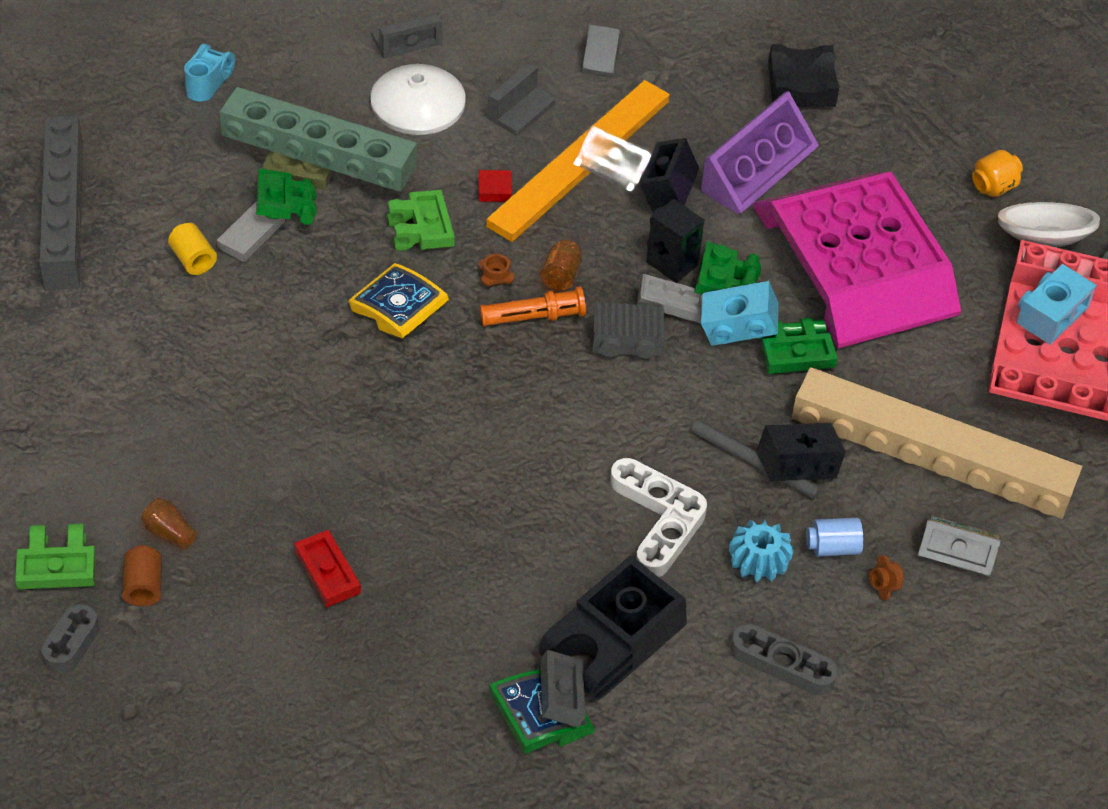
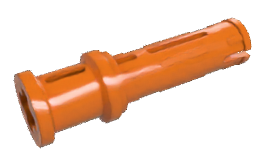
[480,286,586,327]

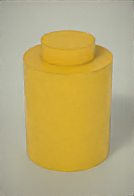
[168,223,217,275]

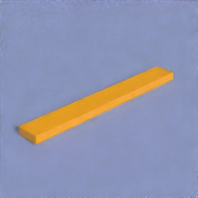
[486,80,670,242]

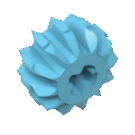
[729,519,793,583]

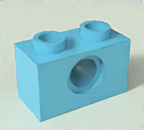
[1017,264,1097,345]
[701,281,779,346]

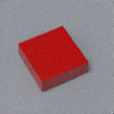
[479,170,512,202]

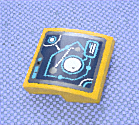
[348,263,449,338]

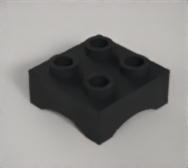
[768,44,839,107]

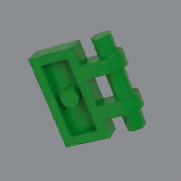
[256,168,317,225]
[694,241,762,295]
[757,317,838,374]

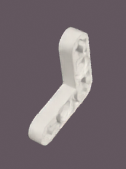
[610,458,707,577]

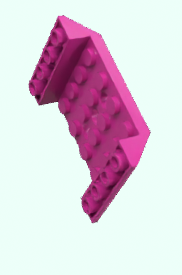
[753,172,961,348]

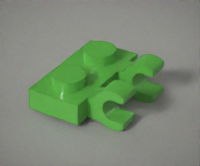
[387,190,455,251]
[15,523,96,589]

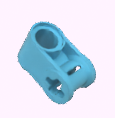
[184,43,235,102]

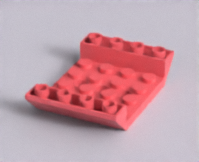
[988,240,1108,421]

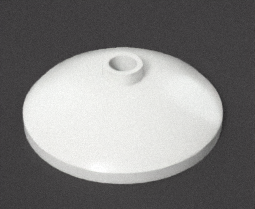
[370,64,466,135]
[998,202,1100,248]

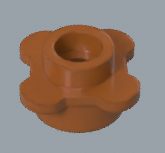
[478,254,514,286]
[868,555,904,600]

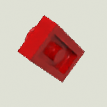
[294,530,361,608]

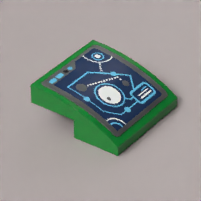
[489,669,595,754]

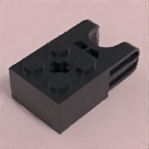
[539,555,687,700]

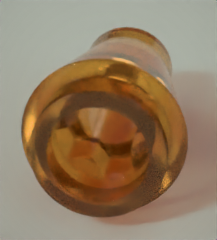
[141,497,198,550]

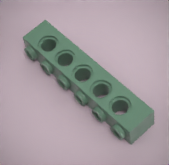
[219,87,417,192]

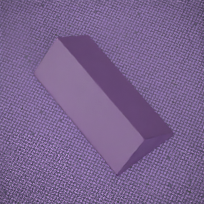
[701,91,819,214]

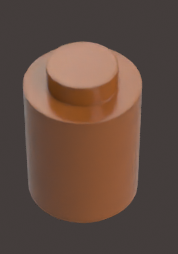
[122,545,162,606]

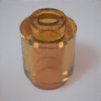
[541,240,582,290]

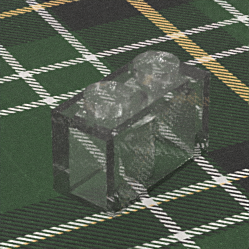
[573,125,652,192]

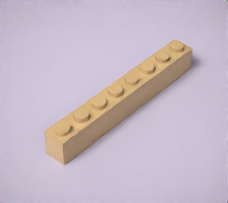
[791,367,1083,519]

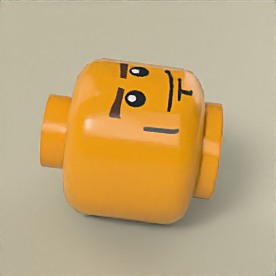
[972,150,1023,197]

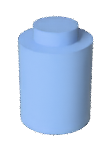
[806,517,863,557]

